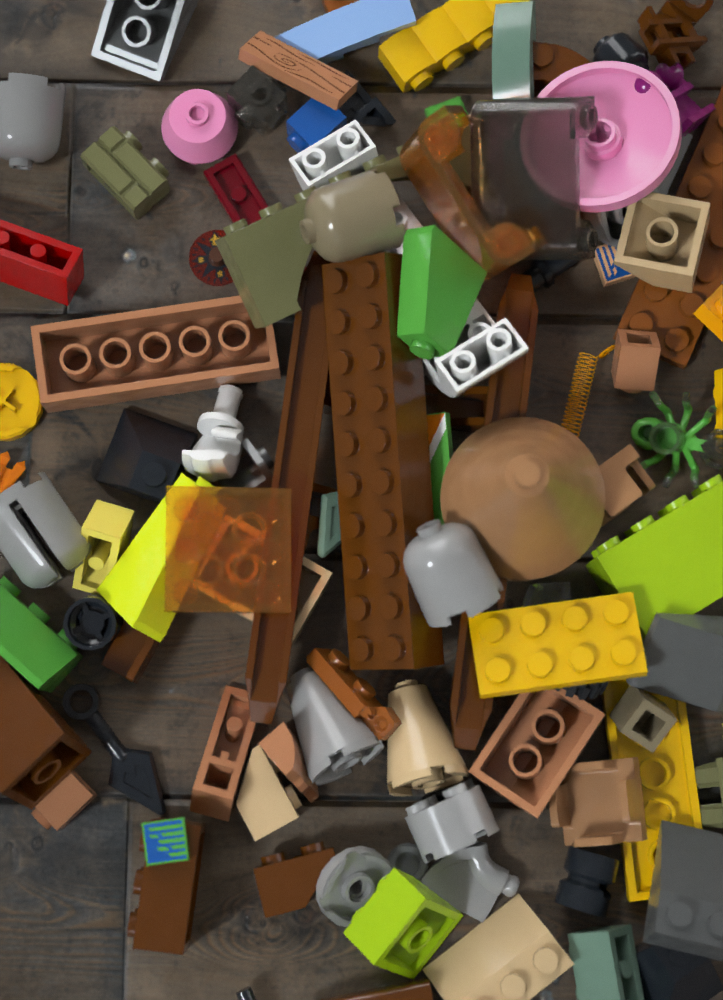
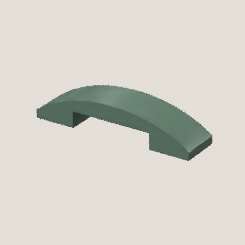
[492,1,536,160]

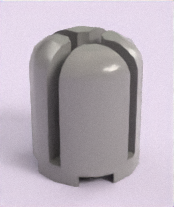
[0,472,91,588]

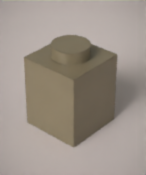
[609,686,677,753]

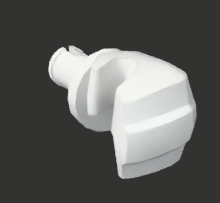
[182,384,244,482]

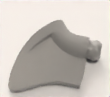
[420,842,520,923]

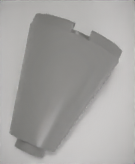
[286,667,384,785]

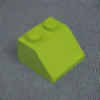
[343,868,464,980]

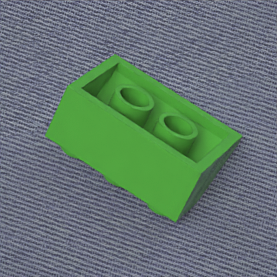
[0,575,84,693]

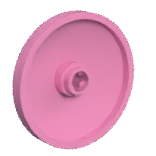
[521,61,682,213]

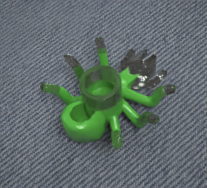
[631,391,723,488]

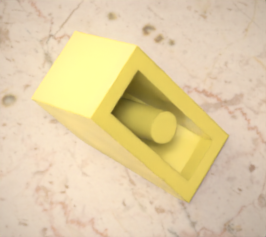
[72,500,135,594]

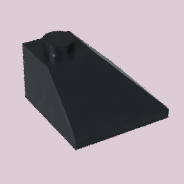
[96,408,198,504]
[635,942,723,1000]

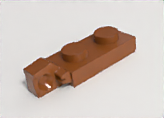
[306,648,402,740]

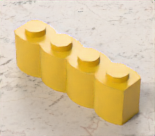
[378,0,530,93]

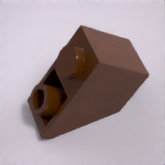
[253,841,335,918]

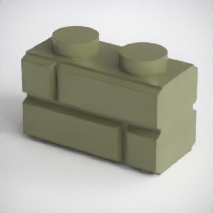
[80,126,170,220]

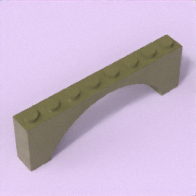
[215,108,536,329]

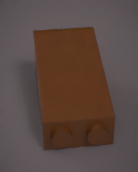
[0,655,92,810]

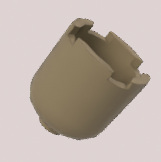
[299,169,405,262]

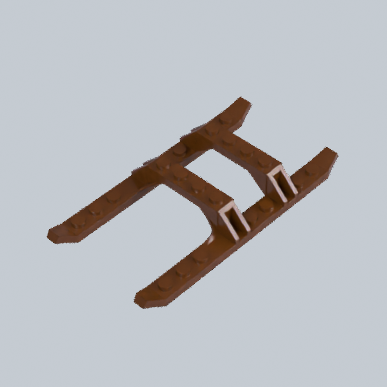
[245,250,539,751]

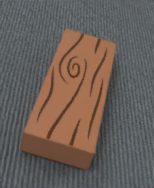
[238,30,358,111]

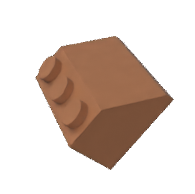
[468,688,605,819]

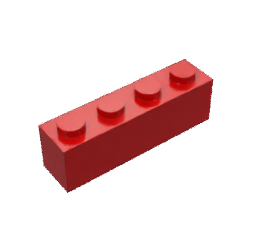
[0,219,84,306]

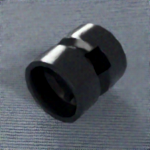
[63,593,124,650]
[554,846,621,918]

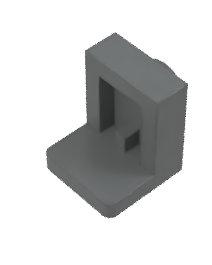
[218,438,274,509]

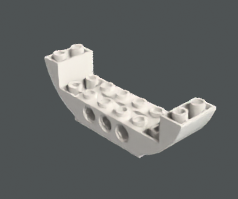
[289,119,529,397]

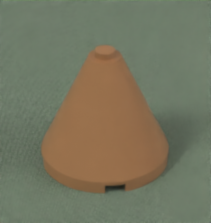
[440,417,606,582]

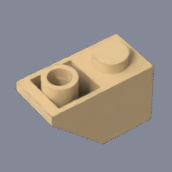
[236,745,303,841]

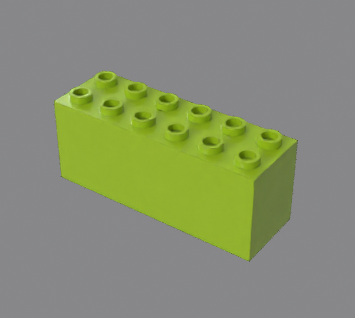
[585,474,723,643]

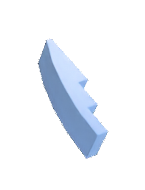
[270,0,416,82]

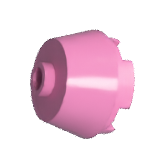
[161,89,238,165]

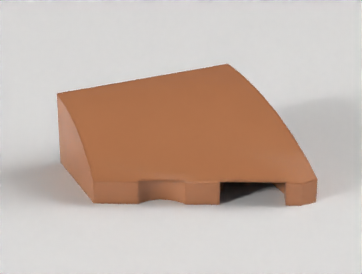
[258,722,319,803]

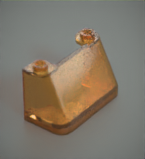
[400,105,547,280]

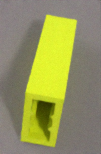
[96,473,228,642]

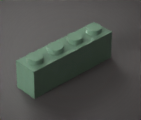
[568,924,644,1000]

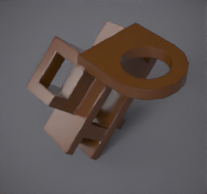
[637,0,714,70]

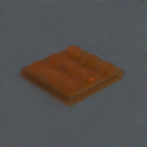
[164,486,291,614]

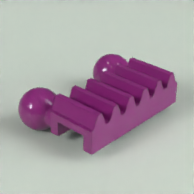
[634,63,716,138]

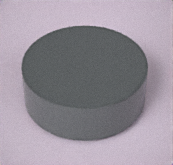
[387,843,428,881]

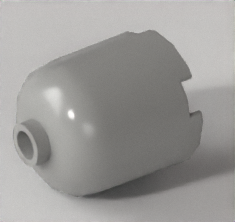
[0,73,67,170]
[403,519,504,628]

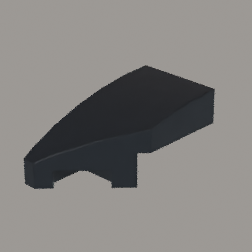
[339,70,397,127]

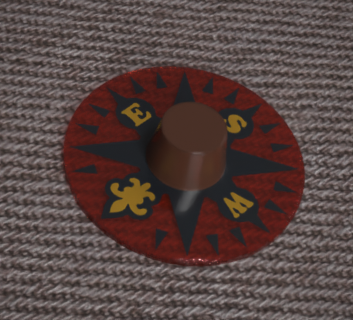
[189,230,233,286]

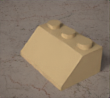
[422,893,574,1000]

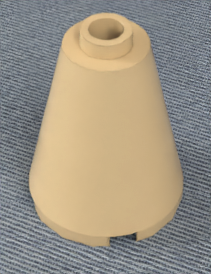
[387,680,469,797]

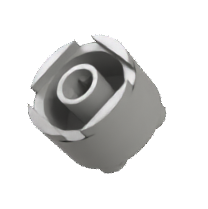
[405,778,500,864]

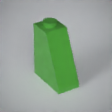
[397,225,487,359]

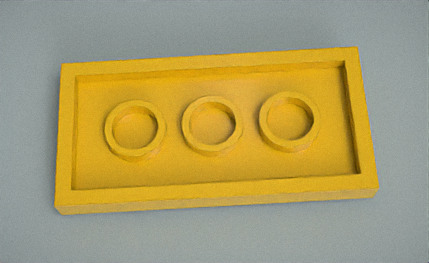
[468,592,648,699]

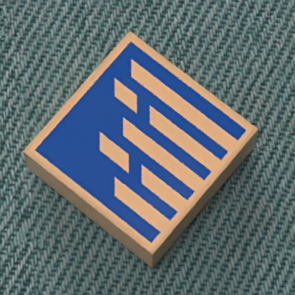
[591,244,636,287]

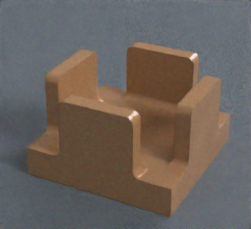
[599,443,656,528]
[549,757,648,847]

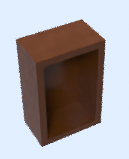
[127,817,207,955]

